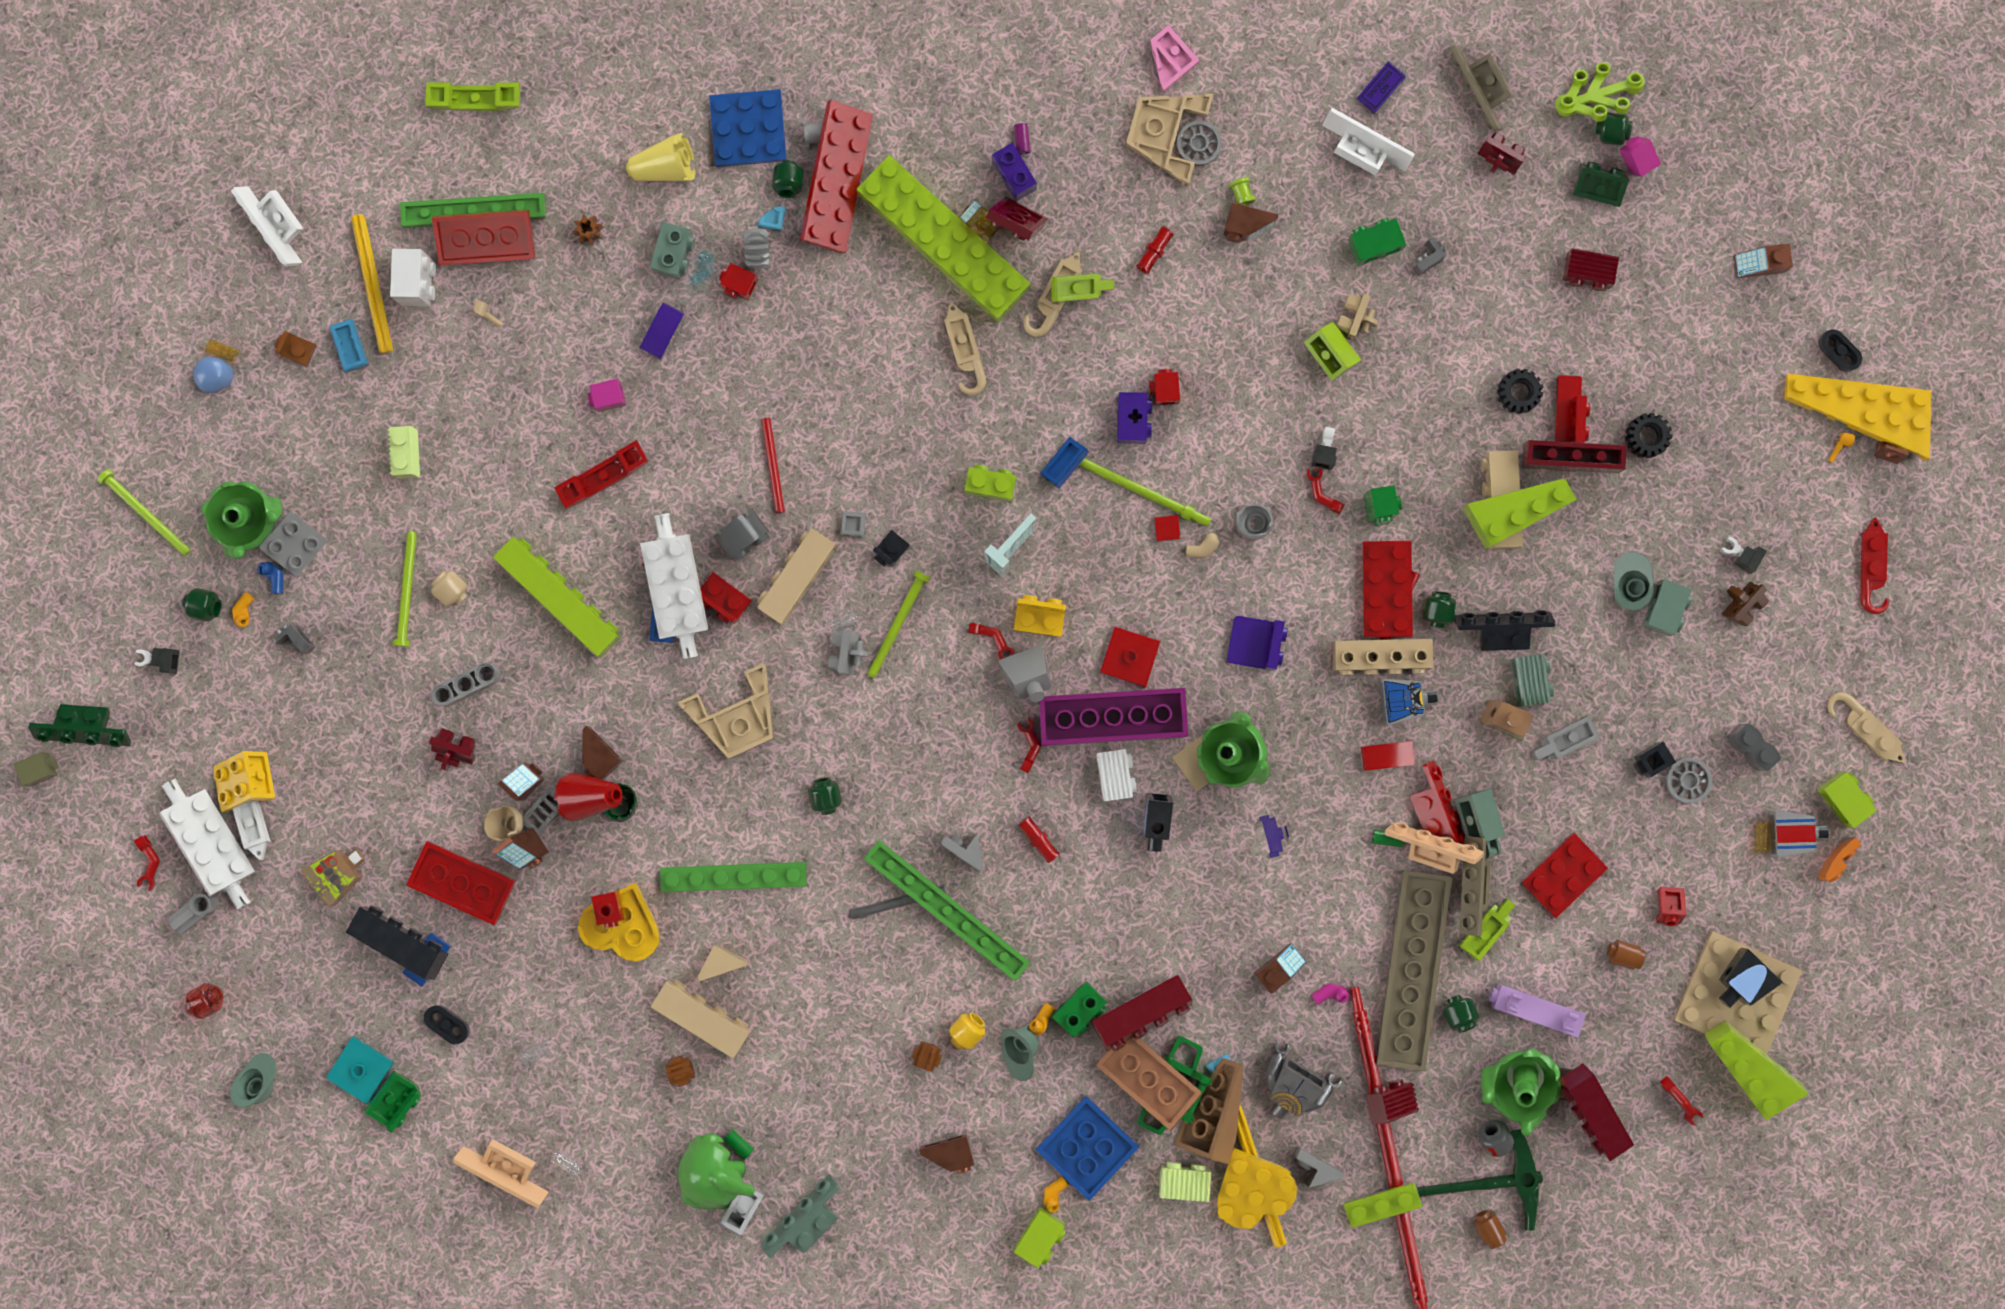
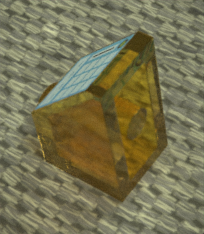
[960,200,999,243]

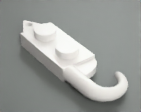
[233,801,271,860]

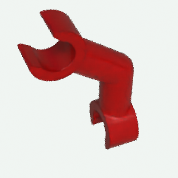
[1306,467,1345,515]
[968,623,1014,660]
[1017,717,1041,773]
[134,835,160,891]
[1660,1076,1704,1126]

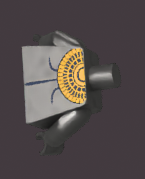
[1266,1040,1342,1119]

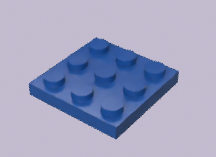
[709,89,787,167]
[1036,1095,1139,1201]

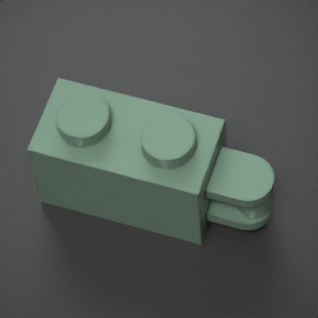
[1454,789,1505,859]

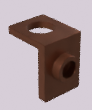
[1874,441,1909,464]

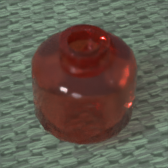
[185,983,224,1019]

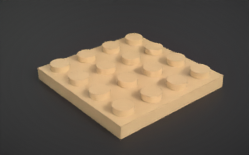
[1673,931,1802,1054]

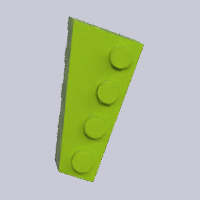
[1704,1020,1808,1121]

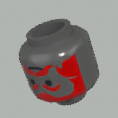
[1478,1120,1514,1157]

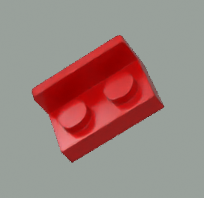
[700,572,752,624]

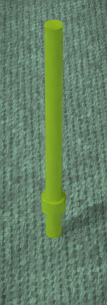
[1078,458,1211,527]

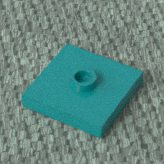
[326,1036,395,1104]

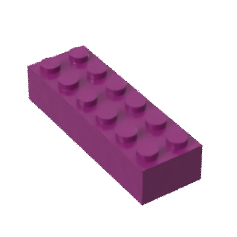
[1039,688,1188,746]

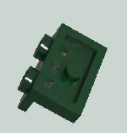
[1573,161,1629,207]

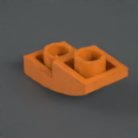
[1818,837,1861,882]

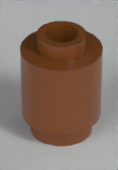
[1606,940,1646,970]
[1473,1210,1507,1249]

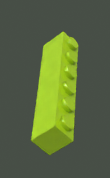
[493,536,621,658]

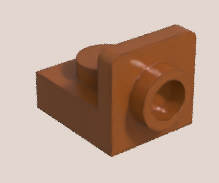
[275,331,317,367]

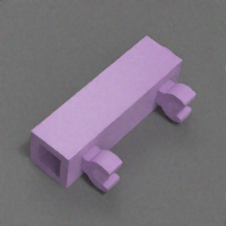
[1488,983,1586,1037]

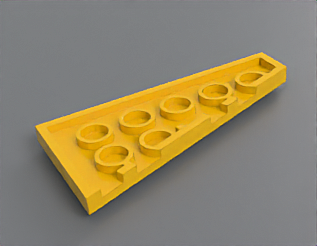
[1784,374,1932,461]

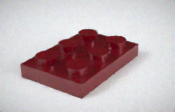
[986,196,1048,241]

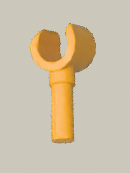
[1828,432,1855,463]

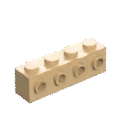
[1332,639,1434,676]

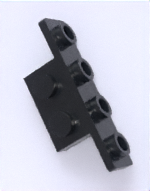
[1455,610,1555,651]

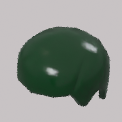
[602,783,638,822]

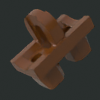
[1721,582,1769,626]

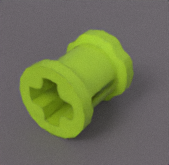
[1229,177,1256,206]

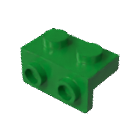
[365,1071,421,1133]

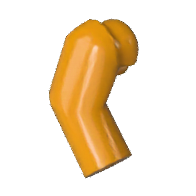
[232,591,255,628]
[1029,1002,1056,1035]
[1043,1176,1069,1213]

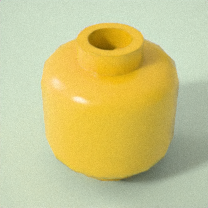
[949,1013,985,1050]

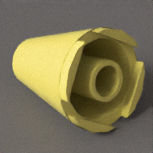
[626,133,696,182]

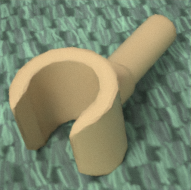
[473,300,504,328]

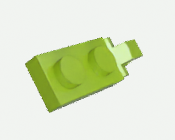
[1051,273,1114,302]
[1458,898,1516,962]

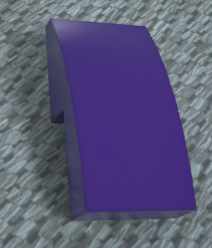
[639,302,685,359]

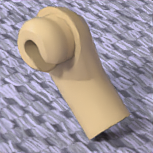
[1186,533,1219,558]

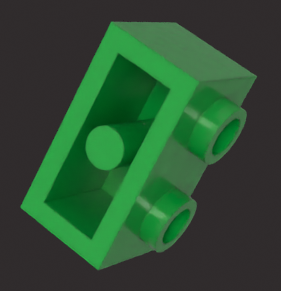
[1348,218,1406,266]
[1364,485,1402,526]
[1052,981,1108,1038]

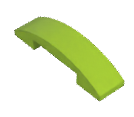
[425,82,520,111]

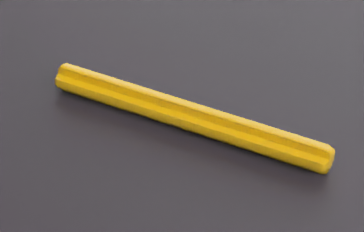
[351,214,393,354]
[1237,1105,1287,1248]

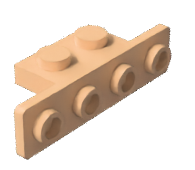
[1384,822,1484,874]
[452,1139,549,1208]

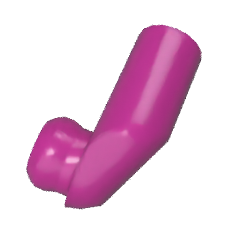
[1311,983,1349,1005]

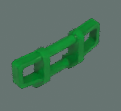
[1137,1035,1213,1135]

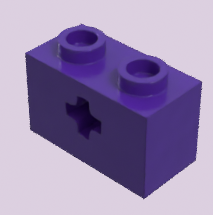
[992,142,1037,202]
[1117,392,1152,444]

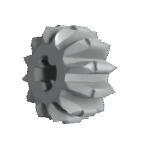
[744,228,770,270]

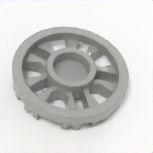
[1177,121,1221,166]
[1666,758,1712,803]

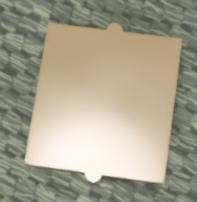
[1172,735,1209,791]

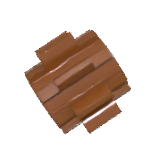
[572,214,603,245]
[911,1041,942,1072]
[665,1055,695,1087]

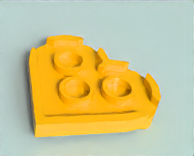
[577,882,660,962]
[1217,1148,1298,1229]

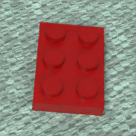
[1521,833,1608,918]

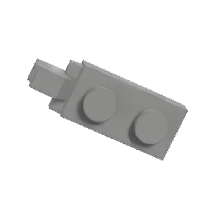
[1530,716,1600,761]

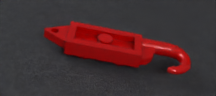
[1860,517,1890,614]

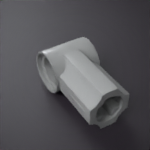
[168,892,219,935]

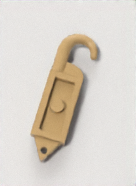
[1023,252,1083,337]
[944,302,986,395]
[1827,692,1905,763]

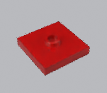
[1100,627,1161,687]

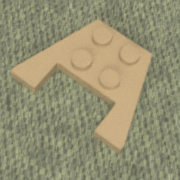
[1126,93,1214,185]
[678,663,774,759]

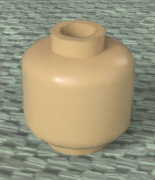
[431,571,467,606]

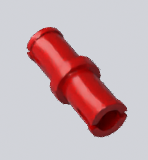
[1136,226,1174,275]
[1018,816,1060,863]

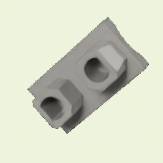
[828,629,869,675]

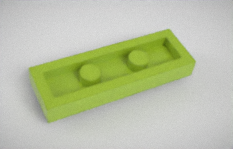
[1343,1182,1423,1228]

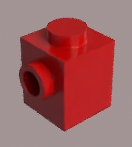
[719,262,759,300]
[1149,369,1180,406]
[591,891,625,929]

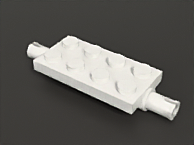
[640,513,708,659]
[159,779,255,911]

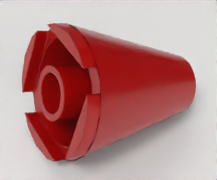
[554,773,622,821]

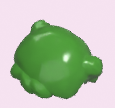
[201,481,283,559]
[1197,711,1271,788]
[1480,1048,1561,1136]
[678,1133,755,1210]

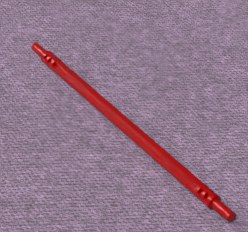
[1349,986,1428,1309]

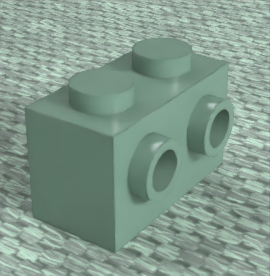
[650,222,696,280]
[1642,579,1692,636]

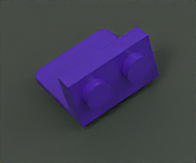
[1227,616,1288,671]

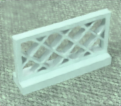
[984,513,1037,577]

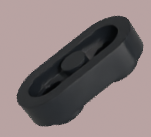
[1818,329,1862,372]
[424,1005,470,1044]

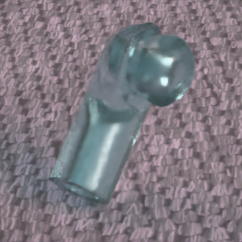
[690,250,715,286]

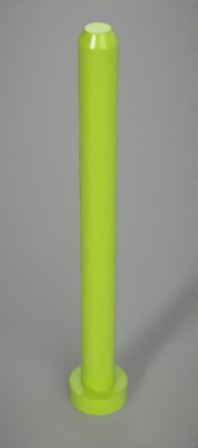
[97,469,190,556]
[392,531,417,647]
[868,570,930,678]

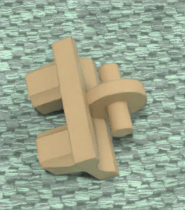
[1336,294,1379,340]

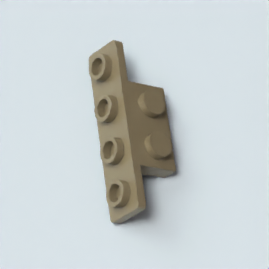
[1450,44,1514,131]
[1460,836,1491,936]

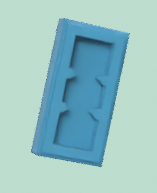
[329,319,369,373]

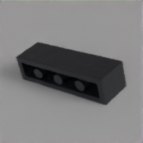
[345,905,448,980]

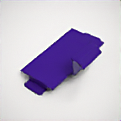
[1259,815,1289,858]

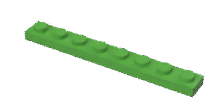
[864,840,1031,982]

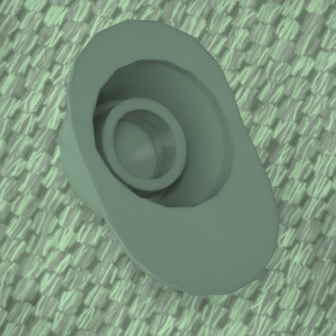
[1613,552,1654,610]
[1001,1025,1039,1081]
[230,1053,276,1108]

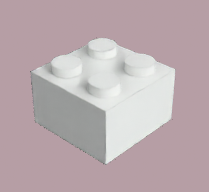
[390,249,436,307]

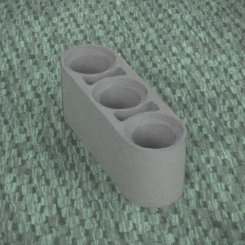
[431,663,501,707]

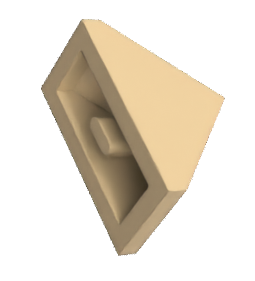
[698,945,748,981]

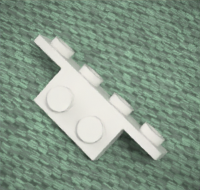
[1322,108,1415,176]
[231,186,303,267]

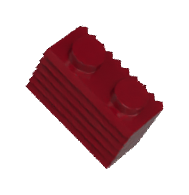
[1563,248,1619,291]
[1366,1079,1419,1124]

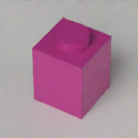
[1619,136,1661,177]
[587,379,626,412]

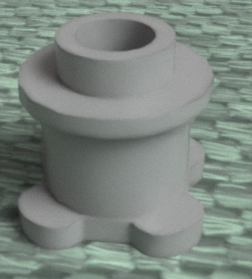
[802,120,822,148]

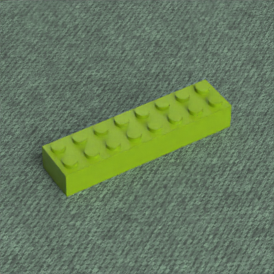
[857,155,1031,323]

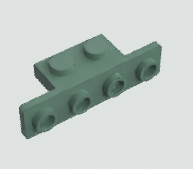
[761,1174,839,1258]

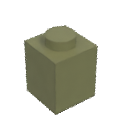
[13,752,58,787]

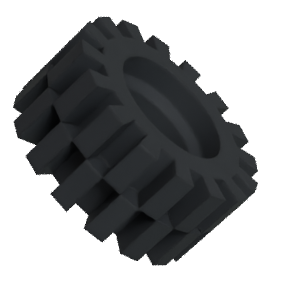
[1497,369,1543,414]
[1625,413,1673,458]

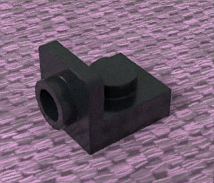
[873,530,910,567]

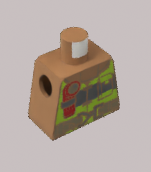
[1480,700,1533,741]
[301,849,365,907]

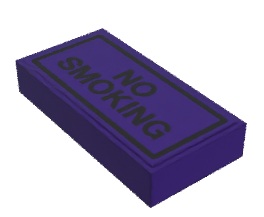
[1357,61,1406,114]

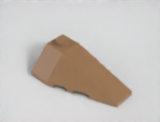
[1174,1058,1244,1164]

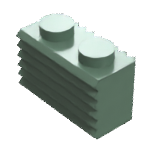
[1511,654,1554,707]

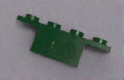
[28,704,131,747]

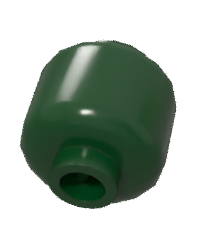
[1596,112,1633,146]
[772,160,804,198]
[182,588,222,622]
[1423,591,1456,628]
[808,777,842,815]
[1443,995,1480,1033]

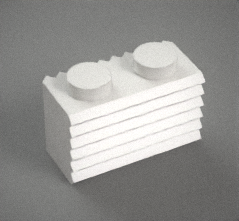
[1096,749,1137,802]

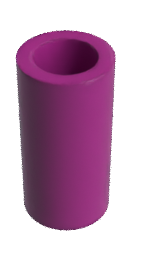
[1014,123,1031,155]

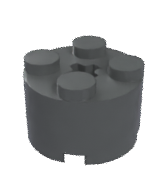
[713,508,769,561]

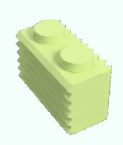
[388,426,420,479]
[1159,1161,1211,1202]

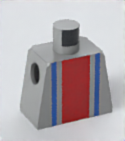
[1769,811,1829,858]

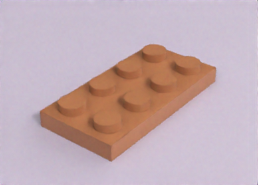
[1096,1037,1203,1131]

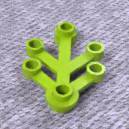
[1555,62,1645,122]

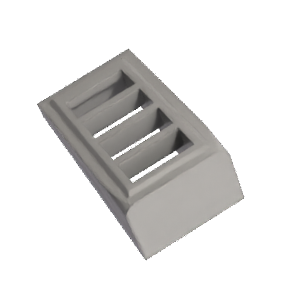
[523,785,559,835]

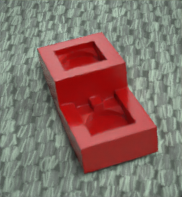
[1361,741,1415,771]

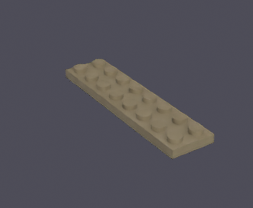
[1376,870,1452,1072]

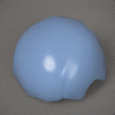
[192,356,234,393]

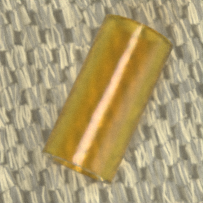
[206,339,239,363]
[1754,822,1771,852]

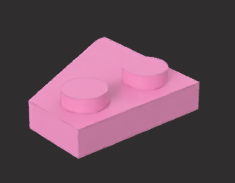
[1150,25,1199,92]

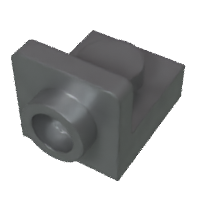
[1413,237,1446,277]
[273,624,316,654]

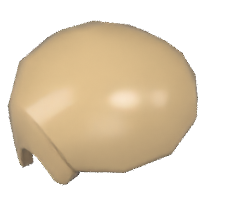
[484,805,523,842]

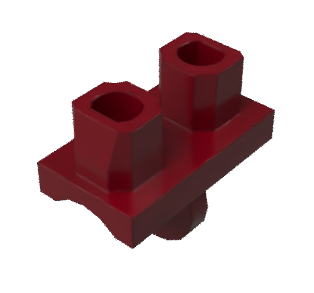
[1477,132,1526,175]
[429,728,476,771]

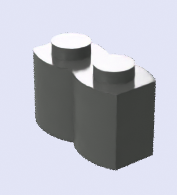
[1727,724,1781,771]

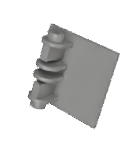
[258,511,328,577]

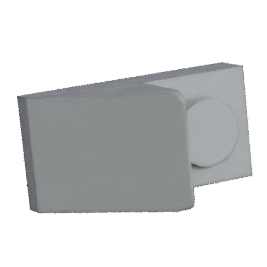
[940,834,983,872]
[1294,1146,1344,1188]
[719,1191,764,1237]

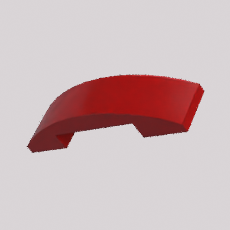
[554,440,649,509]

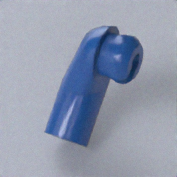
[257,561,283,594]

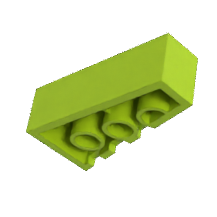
[1462,478,1577,550]

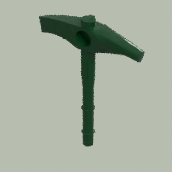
[1416,1129,1543,1231]

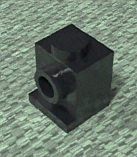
[1634,741,1676,778]

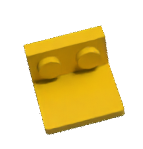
[1014,595,1066,637]
[213,751,275,812]

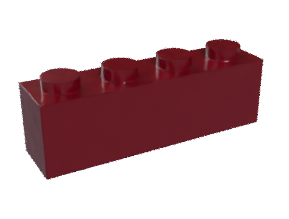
[1522,440,1627,474]
[1092,975,1193,1051]
[1558,1063,1634,1161]

